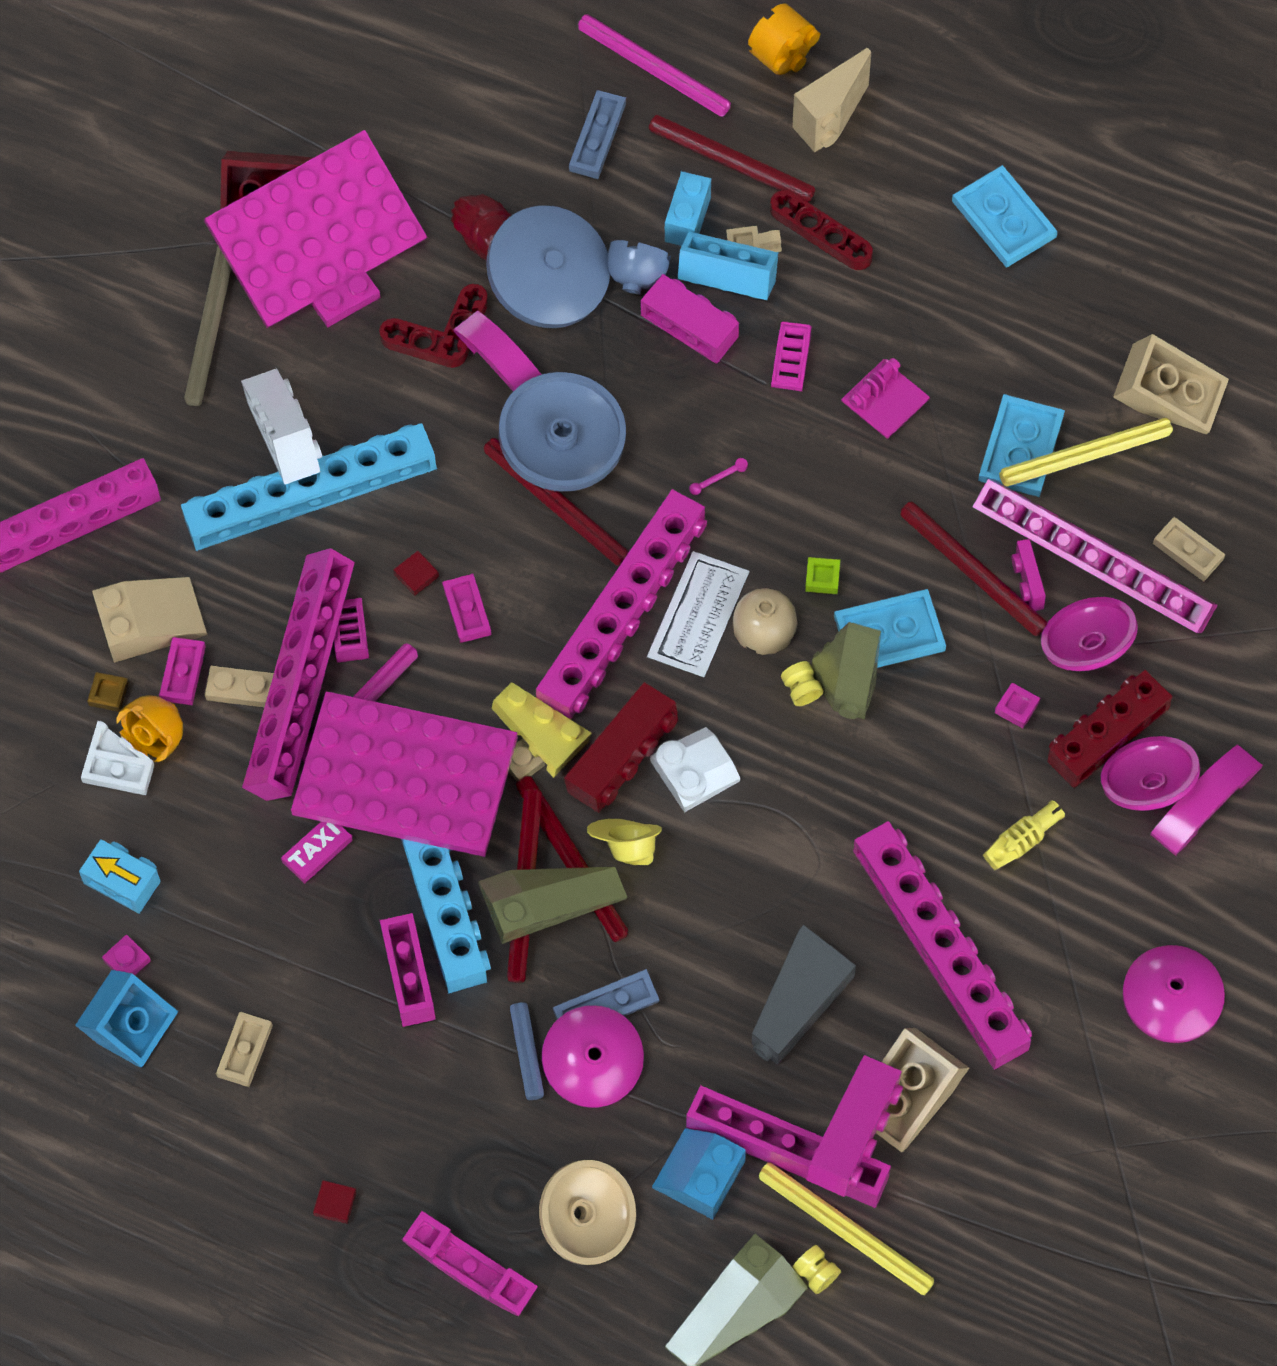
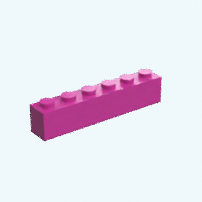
[686,1085,891,1208]

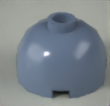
[607,240,671,294]

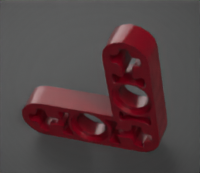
[379,284,488,368]

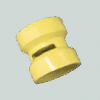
[781,661,824,706]
[792,1245,841,1294]

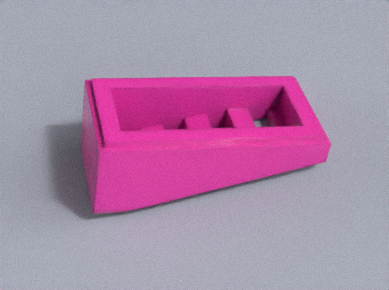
[771,322,812,391]
[334,598,369,663]

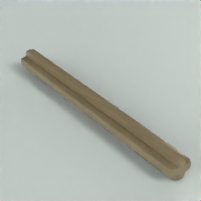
[184,246,231,406]

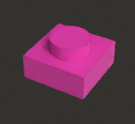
[995,683,1040,729]
[102,935,151,975]

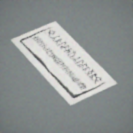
[647,551,749,677]

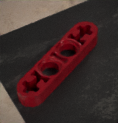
[770,190,873,270]

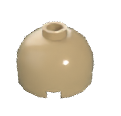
[733,588,797,655]

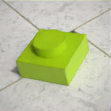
[805,557,840,594]

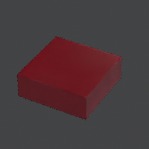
[393,551,439,596]
[313,1180,356,1224]

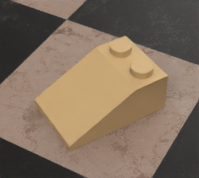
[793,48,871,152]
[1113,334,1229,434]
[92,577,207,663]
[876,1028,969,1152]

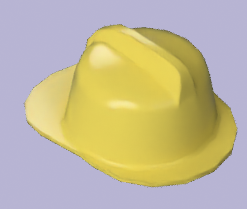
[587,819,662,865]

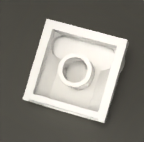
[650,727,741,813]

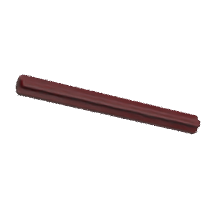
[649,115,815,203]
[484,438,629,566]
[900,501,1047,636]
[516,776,628,942]
[507,789,542,983]

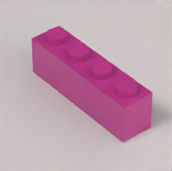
[806,1055,904,1197]

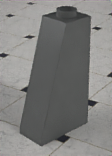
[752,925,856,1065]

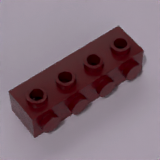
[1047,670,1172,789]
[564,682,678,813]

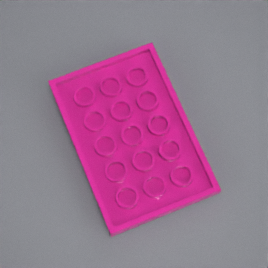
[204,130,427,328]
[291,691,518,857]

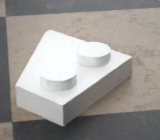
[81,721,155,795]

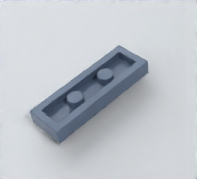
[569,90,626,179]
[553,969,659,1020]

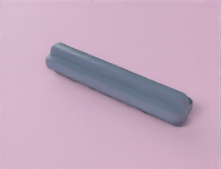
[510,1002,544,1100]

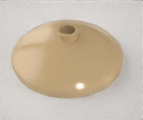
[539,1160,636,1265]

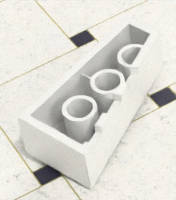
[241,368,322,485]

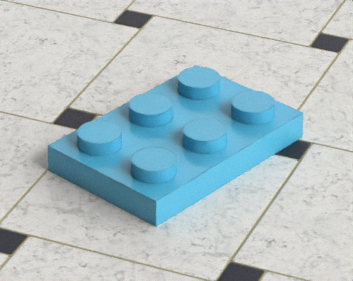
[952,165,1057,268]
[978,394,1065,497]
[834,589,946,668]

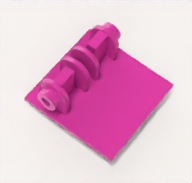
[841,358,930,439]

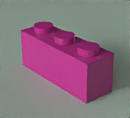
[641,274,739,364]
[380,913,436,1027]

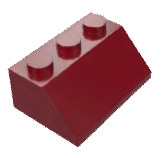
[220,151,315,210]

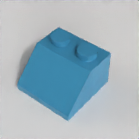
[75,970,178,1067]
[652,1128,746,1220]

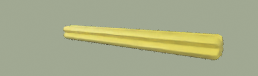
[999,418,1173,487]
[759,1162,934,1295]

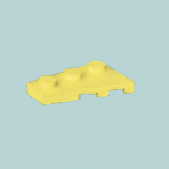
[491,682,592,778]

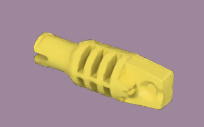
[983,800,1065,870]

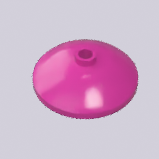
[1041,597,1138,671]
[1101,736,1200,811]
[1123,945,1225,1043]
[542,1006,644,1108]

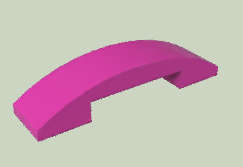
[454,311,542,391]
[1151,744,1263,856]
[402,1211,538,1317]

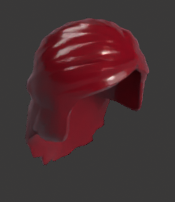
[451,194,512,261]

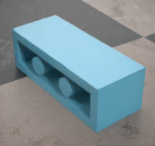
[678,232,778,300]

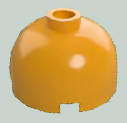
[116,695,183,762]

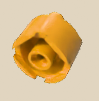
[748,4,820,75]

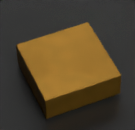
[87,672,129,712]

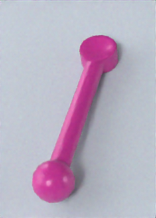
[689,458,748,495]

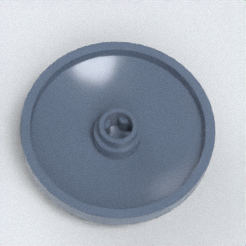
[486,206,610,328]
[499,372,626,491]

